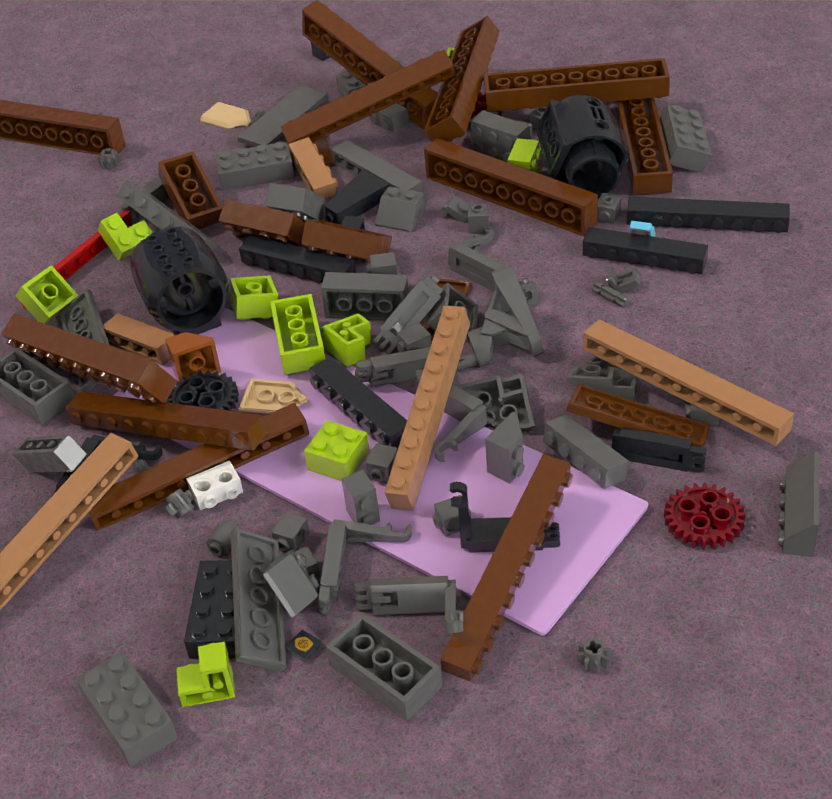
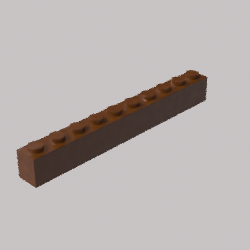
[281,49,456,144]
[65,391,267,451]
[88,402,309,531]
[440,454,573,682]

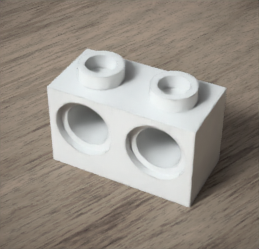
[186,461,243,510]

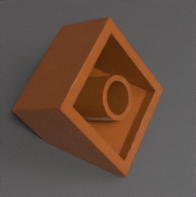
[165,332,221,382]

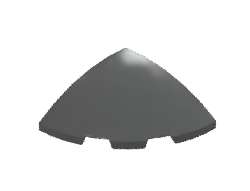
[567,357,639,401]
[457,373,536,430]

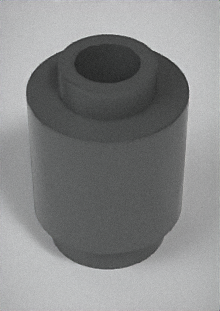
[206,520,239,556]

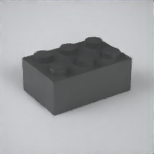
[470,110,529,163]
[266,183,326,222]

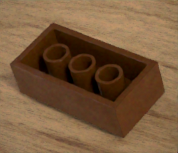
[158,151,223,229]
[219,199,305,247]
[301,220,392,263]

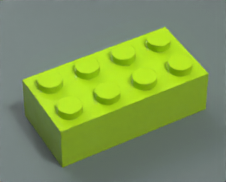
[270,294,325,375]

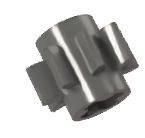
[97,148,121,169]
[165,488,195,517]
[577,638,610,672]

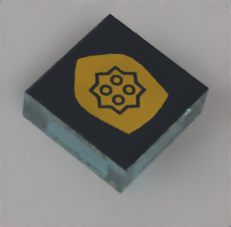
[285,629,322,663]

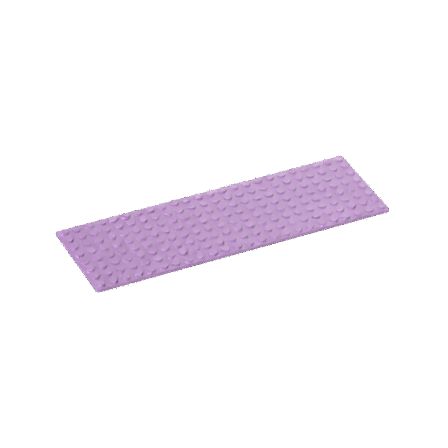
[113,308,648,636]

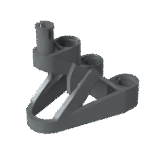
[457,265,544,372]

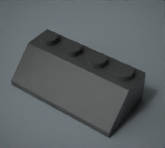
[778,451,819,557]

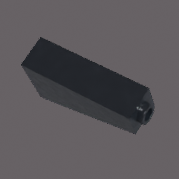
[325,169,389,225]

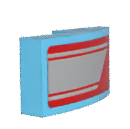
[630,221,655,237]

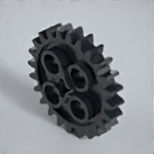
[166,370,239,411]

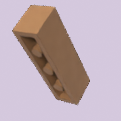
[288,137,338,199]
[103,314,175,365]

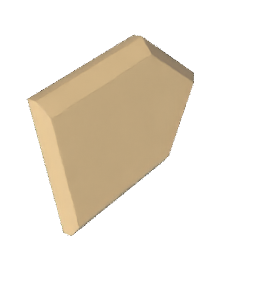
[200,102,251,129]
[238,379,308,414]

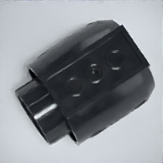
[536,95,628,199]
[131,226,229,335]

